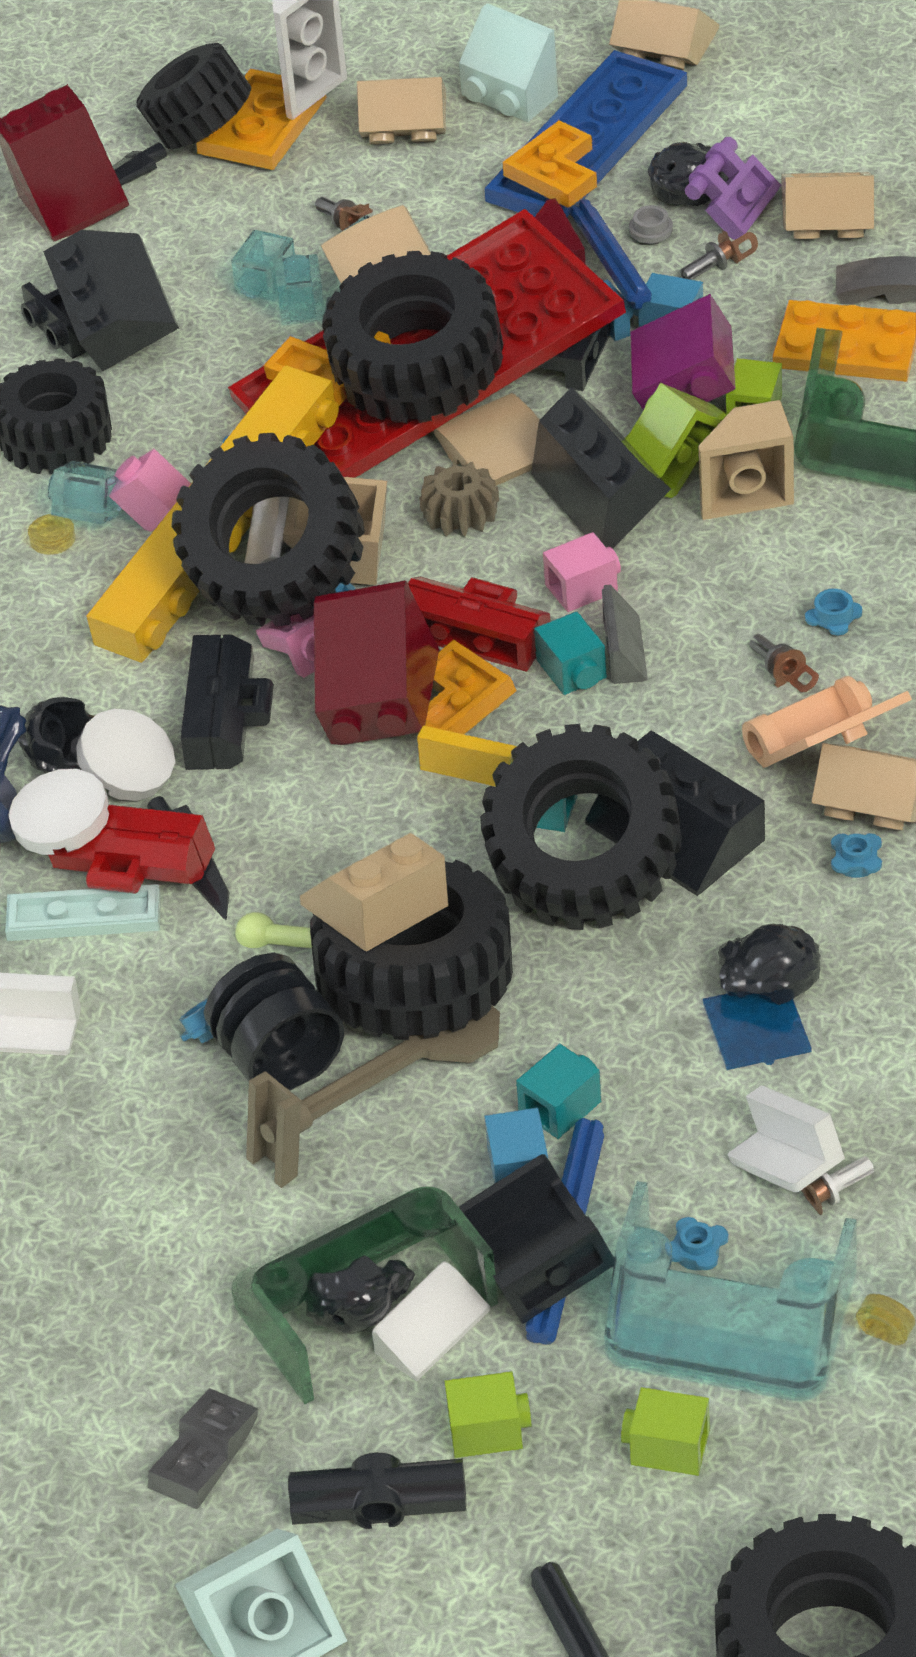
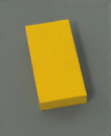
[417,726,516,787]

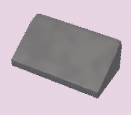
[602,585,648,684]

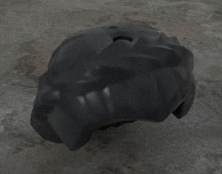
[648,142,729,206]
[18,697,94,774]
[718,923,821,1005]
[303,1255,415,1334]

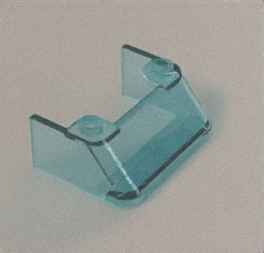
[604,1181,857,1401]

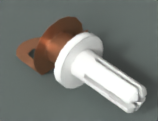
[801,1156,874,1215]

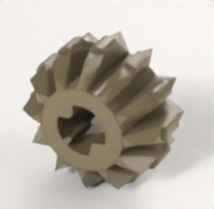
[419,461,499,537]

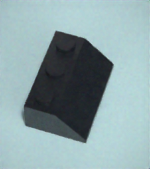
[43,230,179,372]
[531,387,671,549]
[585,730,765,896]

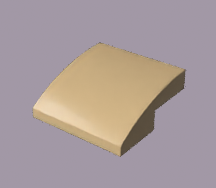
[321,205,431,283]
[433,393,540,486]

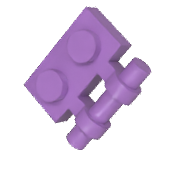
[685,137,781,240]

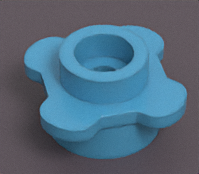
[805,589,862,636]
[831,833,882,878]
[179,998,213,1043]
[665,1217,729,1270]

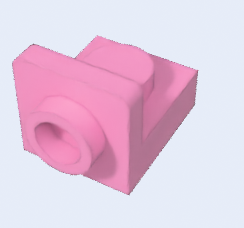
[256,614,315,678]

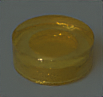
[28,514,76,555]
[856,1294,916,1345]

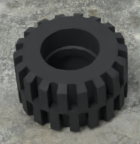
[136,43,251,149]
[0,359,112,474]

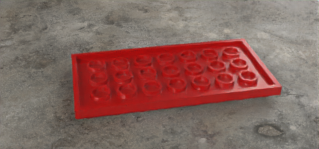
[228,209,626,478]

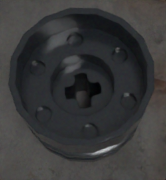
[203,952,345,1091]

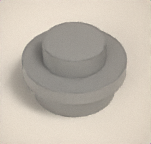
[629,205,673,244]

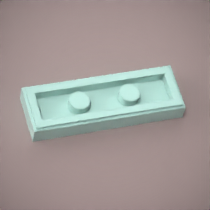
[5,884,161,941]

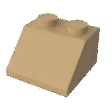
[609,0,720,70]
[357,77,446,144]
[781,172,874,239]
[698,400,794,520]
[283,477,387,585]
[811,743,916,830]
[300,833,448,952]

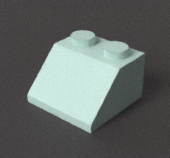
[459,3,558,122]
[175,1528,347,1657]

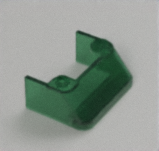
[794,327,916,490]
[231,1186,498,1405]

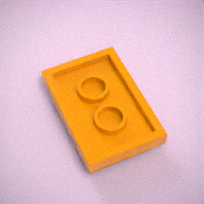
[196,68,327,170]
[773,300,916,382]

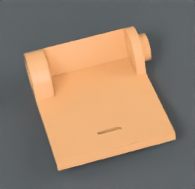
[742,676,912,768]

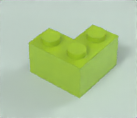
[625,383,727,498]

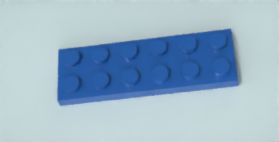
[485,50,687,217]

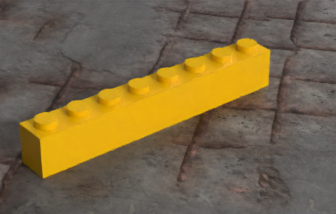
[86,365,339,663]

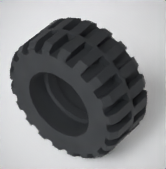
[322,251,504,423]
[171,433,365,627]
[480,723,682,930]
[310,860,513,1040]
[715,1514,916,1657]

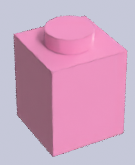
[109,449,191,531]
[543,532,621,612]

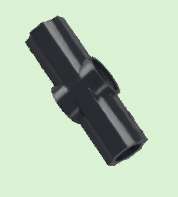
[288,1452,467,1529]

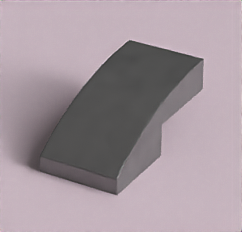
[836,256,916,304]
[148,1388,258,1509]

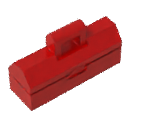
[408,576,551,672]
[49,805,215,894]

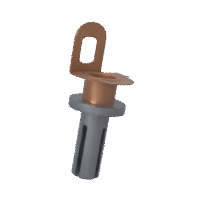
[315,196,373,231]
[680,231,758,280]
[750,634,819,692]

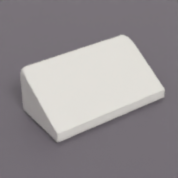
[372,1261,490,1381]

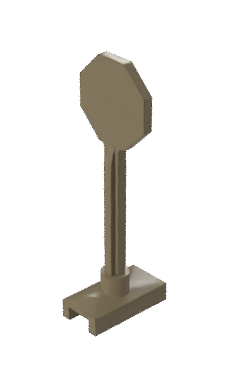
[246,1005,500,1188]

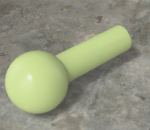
[235,912,312,948]

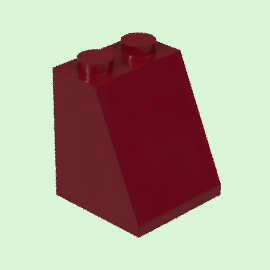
[0,84,129,242]
[314,580,440,745]

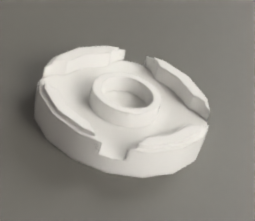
[76,708,175,801]
[8,769,110,855]

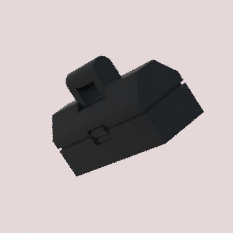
[181,634,274,770]

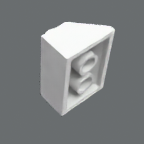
[272,0,347,120]

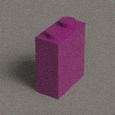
[630,294,736,410]

